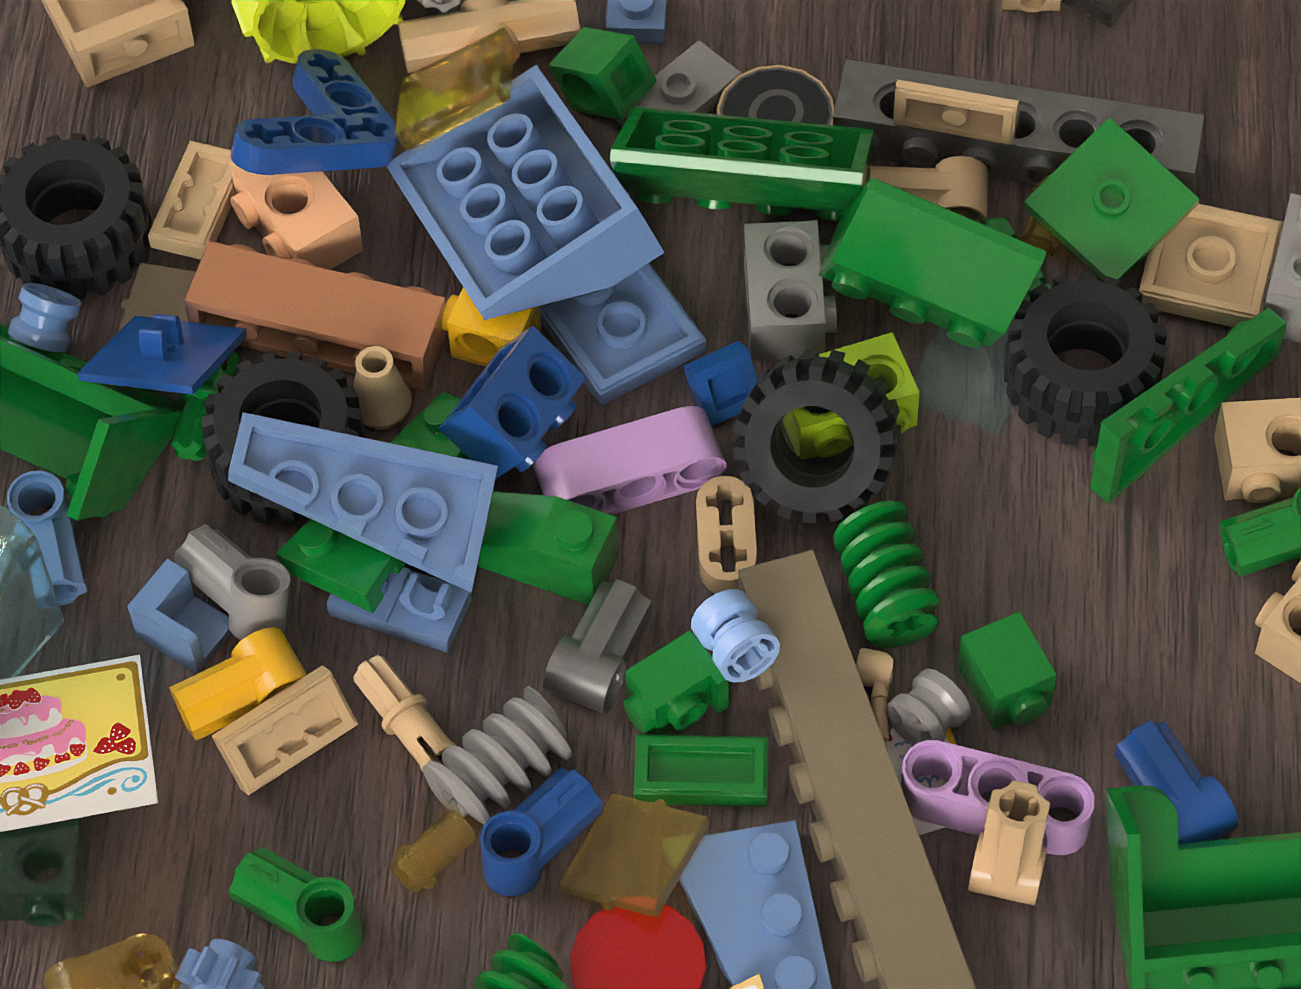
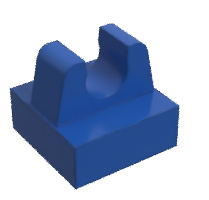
[683,341,757,427]

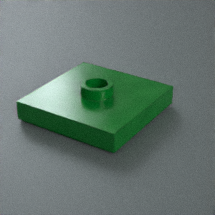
[1023,117,1199,282]

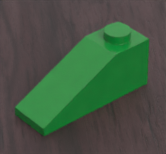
[477,492,619,606]

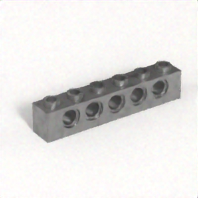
[833,59,1204,191]

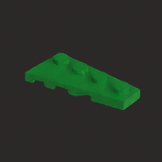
[1090,307,1287,504]
[275,391,471,613]

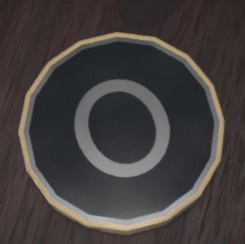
[717,65,835,125]

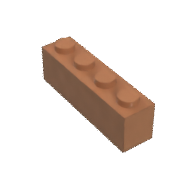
[184,241,447,391]

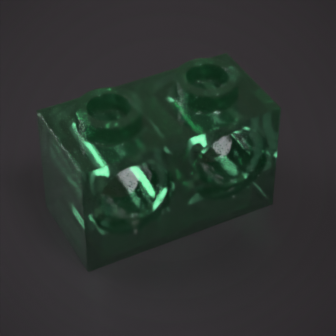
[0,818,90,927]

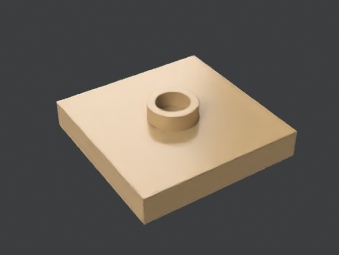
[1139,203,1284,327]

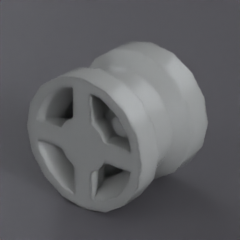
[886,668,971,746]

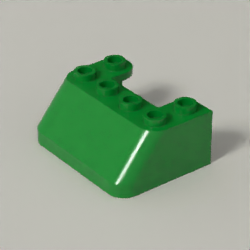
[1106,785,1301,989]

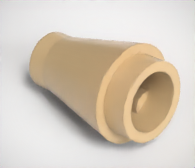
[353,346,412,430]

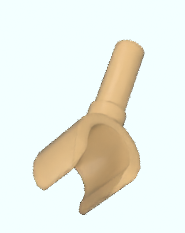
[856,648,893,742]

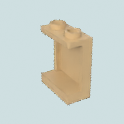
[41,0,195,88]

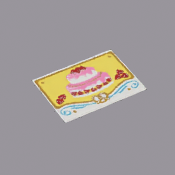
[0,655,158,832]

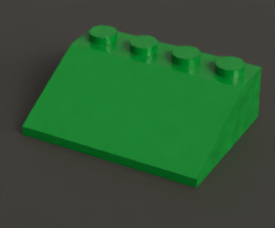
[610,107,874,221]

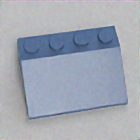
[386,65,665,320]

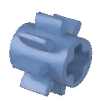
[175,939,265,989]

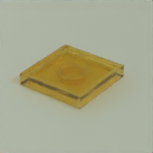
[395,27,515,150]

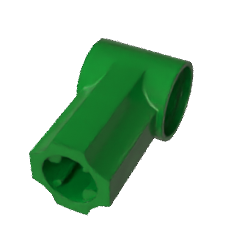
[1219,487,1301,577]
[228,846,364,962]

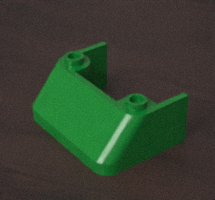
[0,323,183,521]

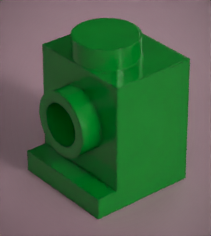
[623,630,729,735]

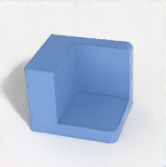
[127,559,232,674]

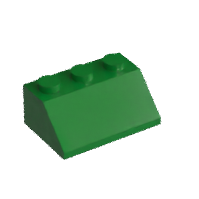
[818,177,1047,348]

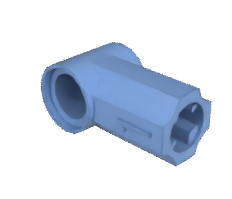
[7,470,87,608]

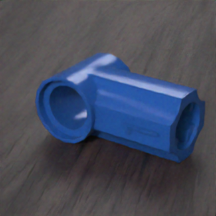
[1114,720,1238,844]
[480,767,603,897]

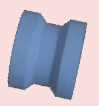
[8,283,82,352]

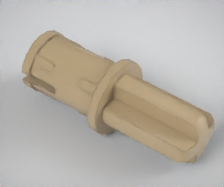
[353,655,456,772]

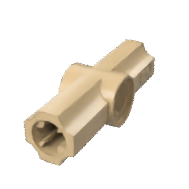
[398,0,580,73]

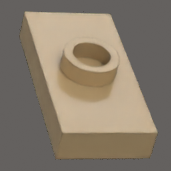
[148,140,237,260]
[212,665,358,795]

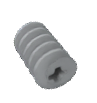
[423,685,573,825]

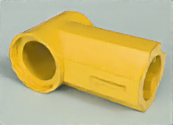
[169,627,307,741]

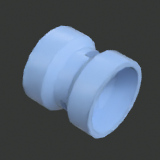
[691,589,780,682]

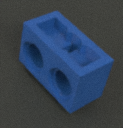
[438,325,586,479]

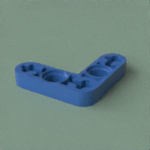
[230,49,400,175]

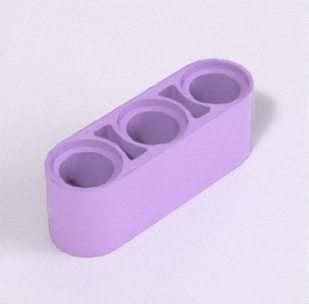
[533,406,727,515]
[901,740,1095,855]

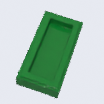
[634,734,768,807]

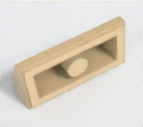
[893,79,1020,145]

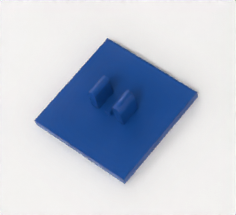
[78,314,247,395]

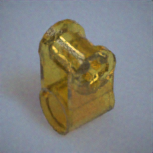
[43,933,181,989]

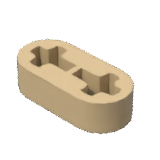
[696,475,757,594]

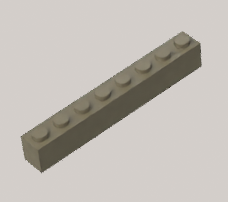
[738,550,976,989]

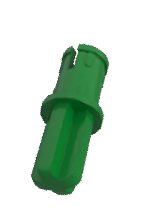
[171,351,240,462]

